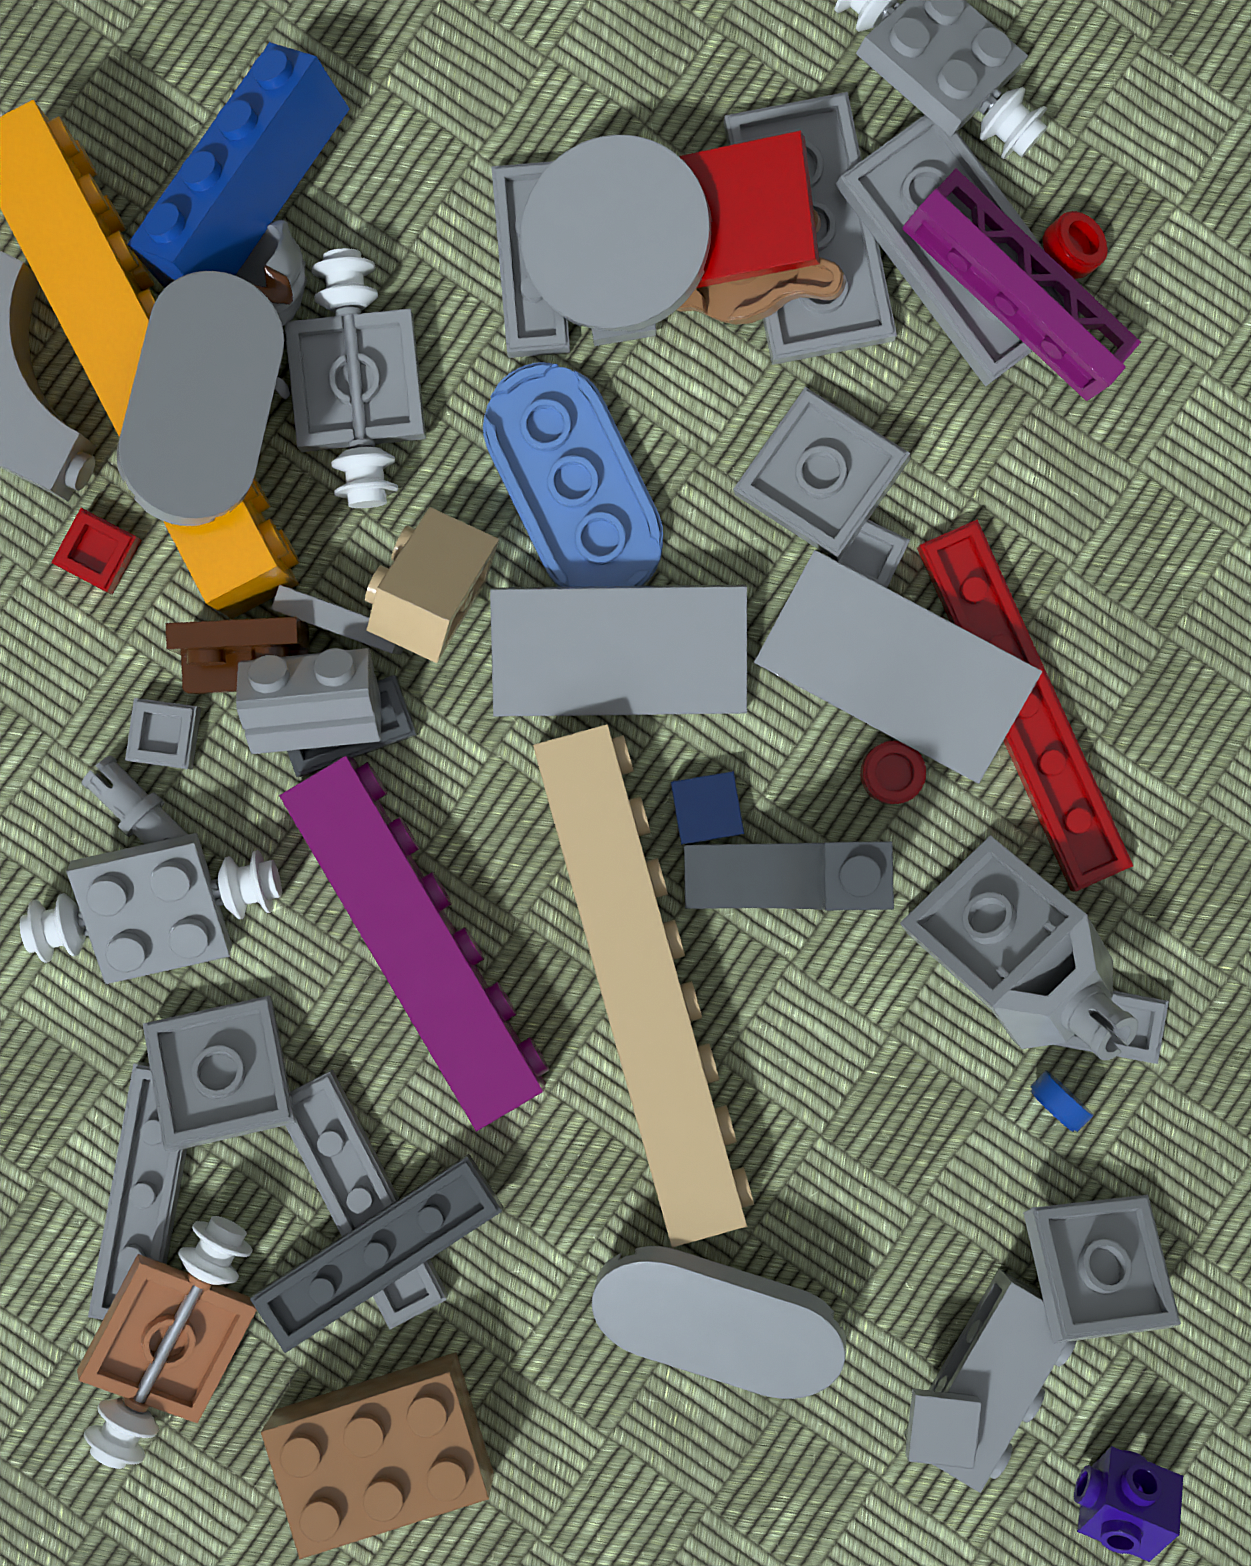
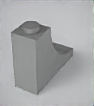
[0,251,97,502]

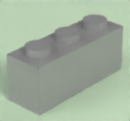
[903,1268,1077,1493]

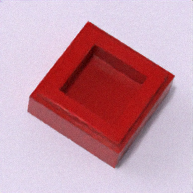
[51,508,142,595]

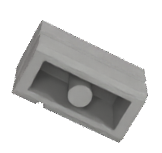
[236,648,381,754]

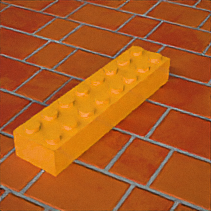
[0,100,300,619]

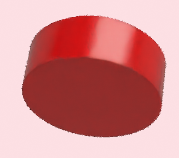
[1043,211,1108,279]
[860,741,926,805]

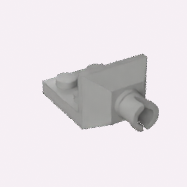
[900,835,1139,1060]

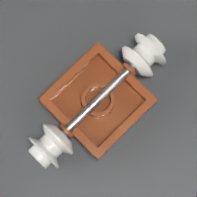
[77,1216,257,1469]

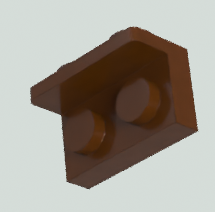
[165,617,310,694]

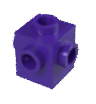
[1074,1446,1184,1562]

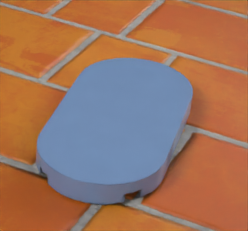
[483,362,663,587]

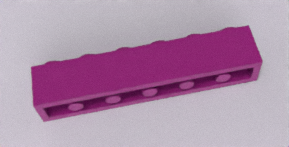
[279,756,549,1132]

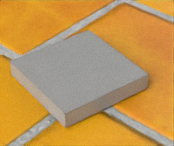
[733,387,910,561]
[143,995,296,1152]
[1023,1195,1181,1344]

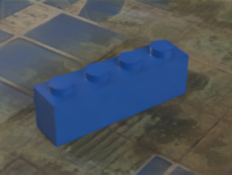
[127,42,350,289]

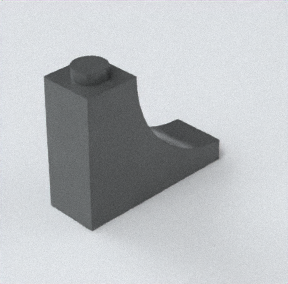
[684,841,894,911]

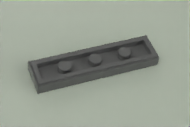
[250,1154,504,1353]

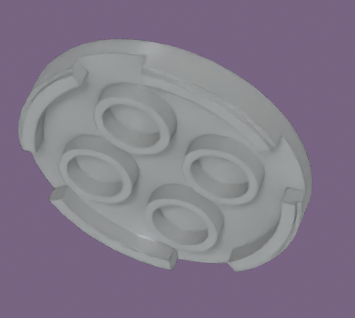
[520,135,712,332]

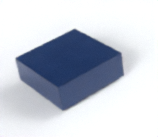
[670,771,744,844]

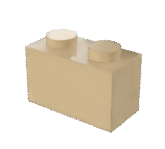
[365,507,499,663]

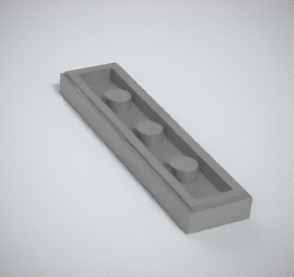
[88,1061,187,1320]
[285,1069,448,1329]

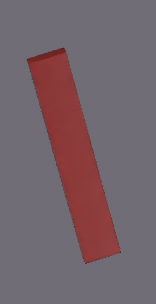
[917,519,1134,892]

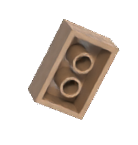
[261,1352,494,1559]

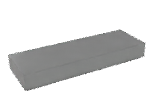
[491,161,570,358]

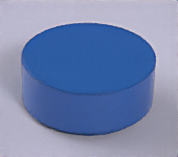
[1030,1070,1094,1132]

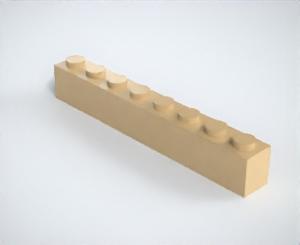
[533,724,754,1248]

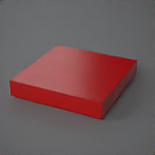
[679,130,820,288]

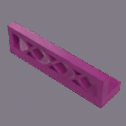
[902,168,1141,401]

